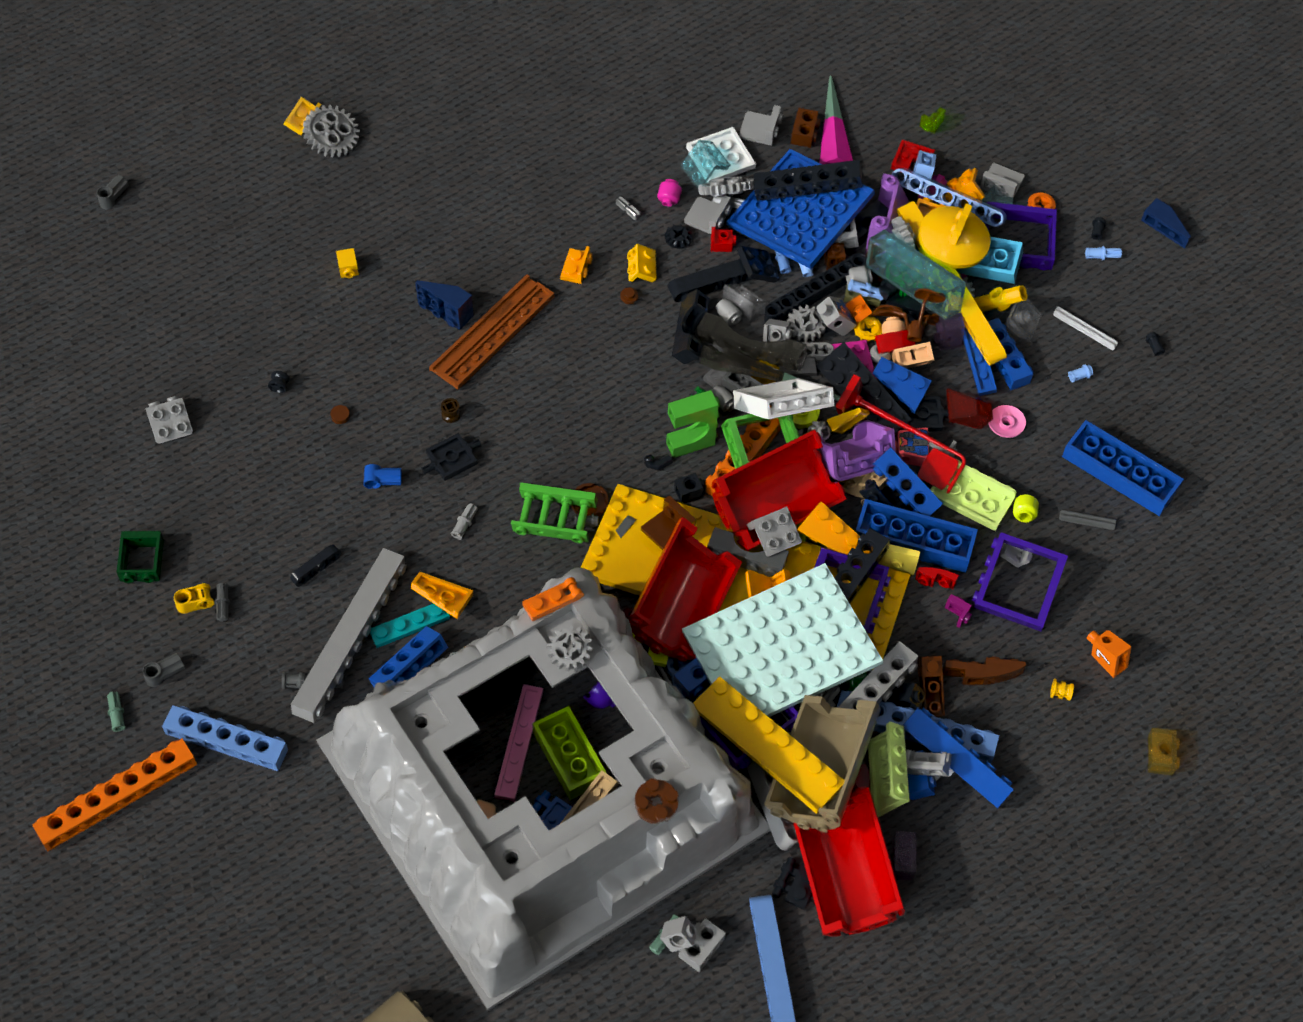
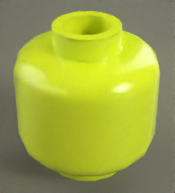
[1013,494,1039,523]

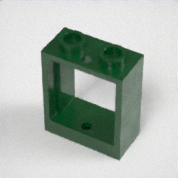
[116,531,164,583]

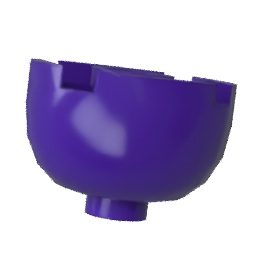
[583,681,616,709]

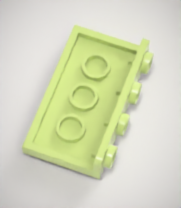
[931,459,1017,531]
[868,722,909,817]

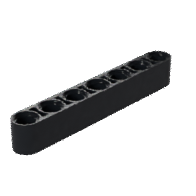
[764,253,867,323]

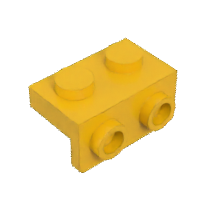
[284,97,321,135]
[627,244,656,282]

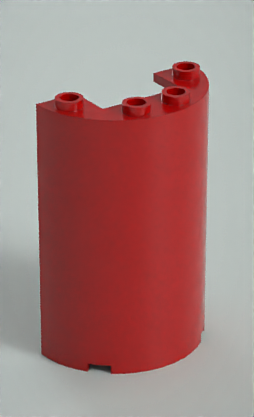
[712,429,846,550]
[628,517,742,662]
[793,787,905,937]

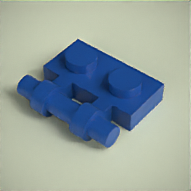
[532,790,573,831]

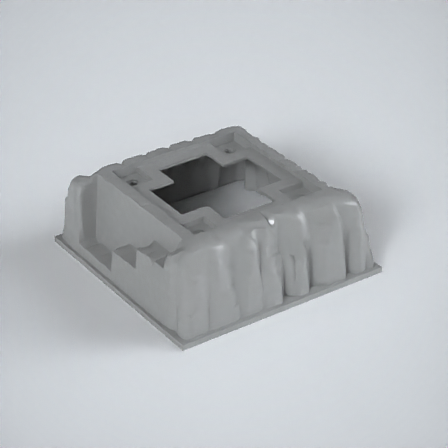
[316,567,771,1011]

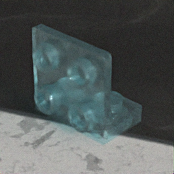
[681,140,731,189]

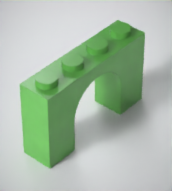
[666,390,720,458]

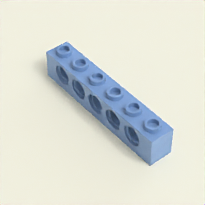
[162,705,288,771]

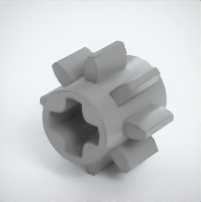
[807,421,830,442]

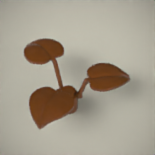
[871,288,953,342]

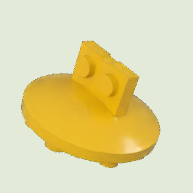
[919,203,990,269]

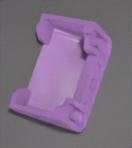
[865,173,909,259]
[817,420,896,481]

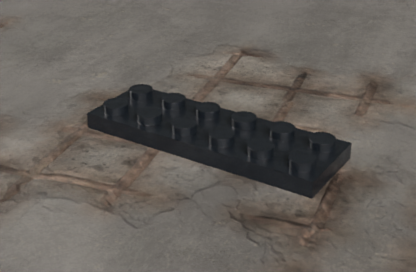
[816,342,913,437]

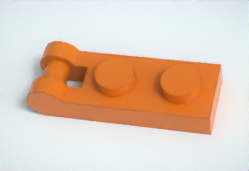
[523,577,584,622]

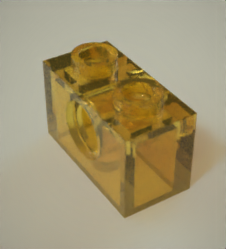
[1148,728,1180,775]

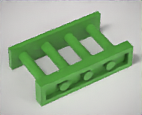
[511,483,597,543]

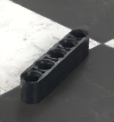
[667,259,751,302]

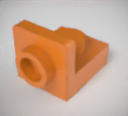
[846,295,872,323]

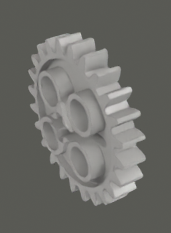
[303,105,360,158]
[698,177,754,196]

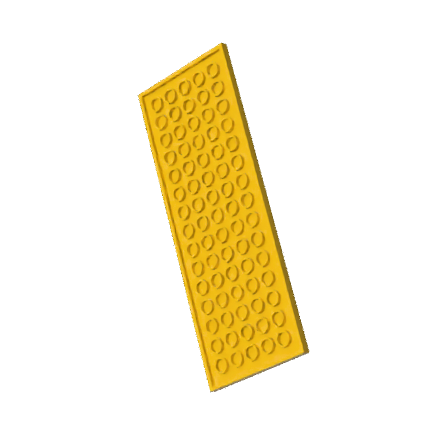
[581,484,911,670]

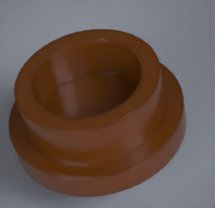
[620,287,638,304]

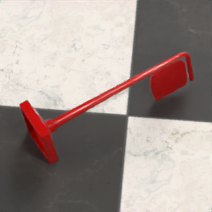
[835,374,966,493]

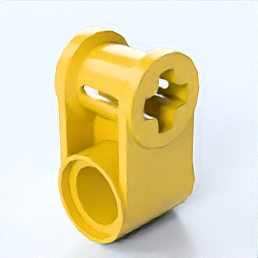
[174,583,215,613]

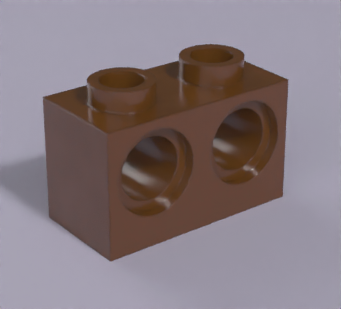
[791,108,821,148]

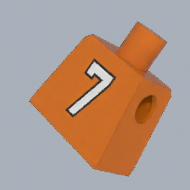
[1087,630,1131,678]

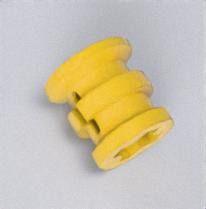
[1050,678,1074,701]

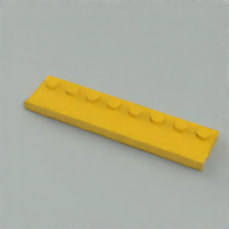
[693,676,844,814]

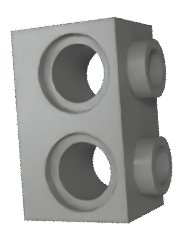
[679,918,726,972]

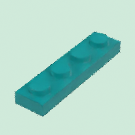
[370,603,450,648]

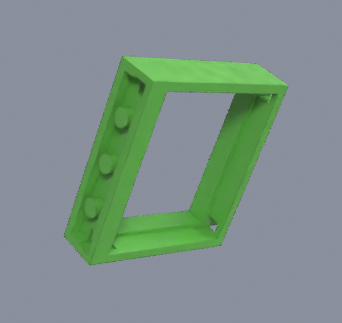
[721,414,799,469]

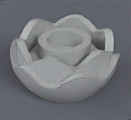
[870,344,892,363]

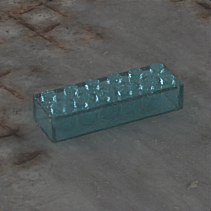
[866,229,966,320]

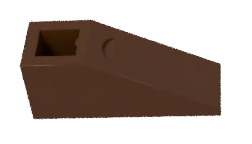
[918,655,945,717]

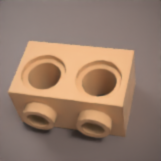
[891,342,934,369]

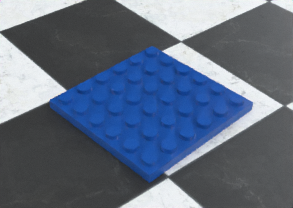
[726,149,875,269]

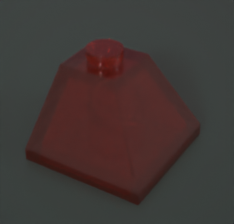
[946,388,993,429]

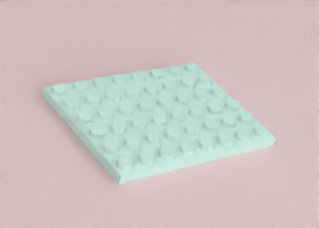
[682,563,883,717]

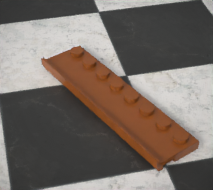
[429,275,554,390]

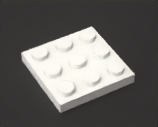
[686,127,756,183]

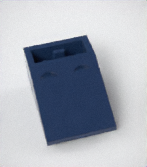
[415,280,474,330]

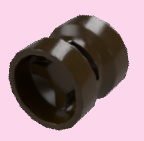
[441,398,460,423]

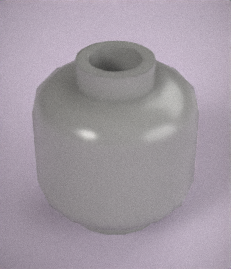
[846,265,873,285]

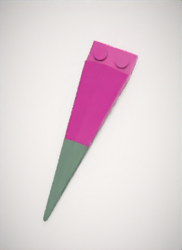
[819,75,853,164]

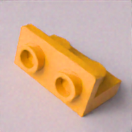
[560,246,593,284]

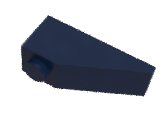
[1141,198,1191,249]

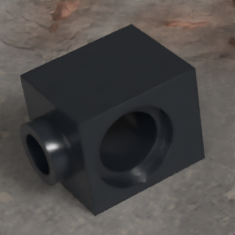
[674,473,705,504]
[890,683,926,710]

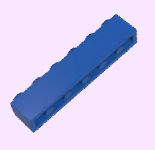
[902,707,1014,808]

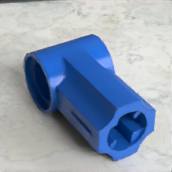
[363,464,402,489]

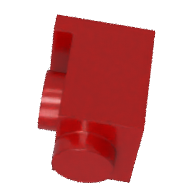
[711,227,736,252]

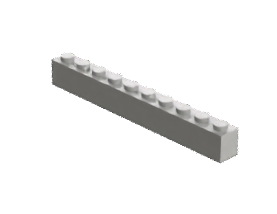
[291,548,406,723]

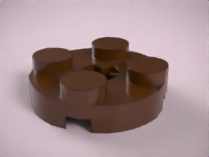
[634,778,679,824]

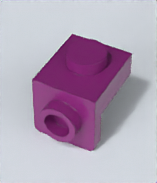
[945,594,972,628]

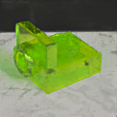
[919,107,946,134]

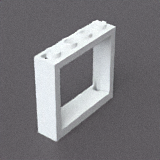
[733,378,834,419]

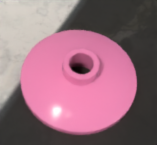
[988,405,1026,438]

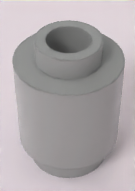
[716,298,742,325]
[712,385,734,412]

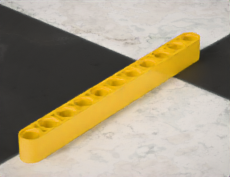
[897,201,1007,366]

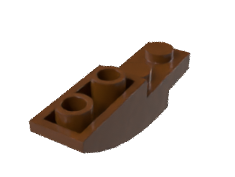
[943,656,1026,685]

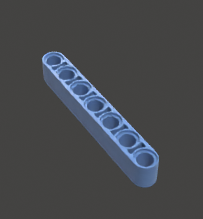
[892,168,1007,227]
[749,895,796,1022]

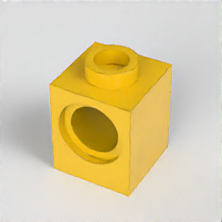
[336,248,359,278]

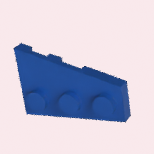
[873,357,932,414]

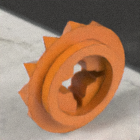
[1028,192,1056,209]

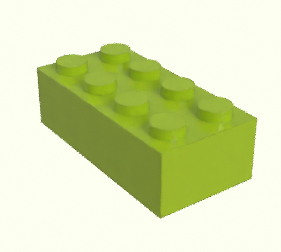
[532,706,606,800]

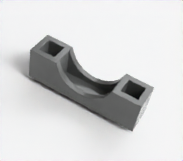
[707,527,789,577]

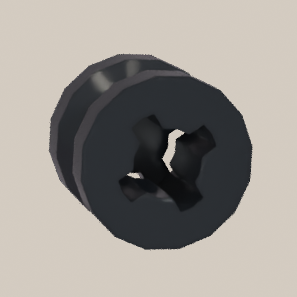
[268,371,290,393]

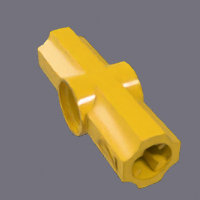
[974,285,1028,312]

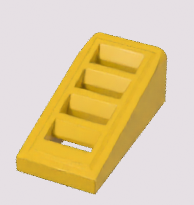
[827,408,870,434]

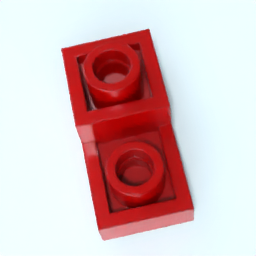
[875,330,915,354]
[915,567,959,589]

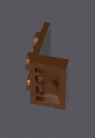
[641,495,696,550]

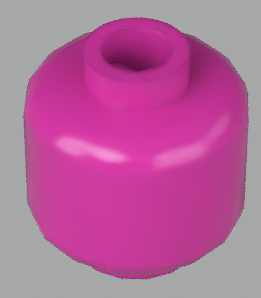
[657,179,682,207]

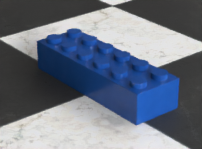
[1062,420,1184,517]
[855,499,978,573]

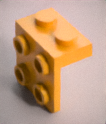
[945,168,985,208]
[745,569,791,598]

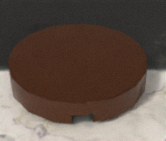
[572,483,609,516]

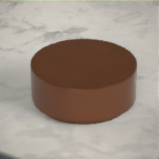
[330,405,350,424]

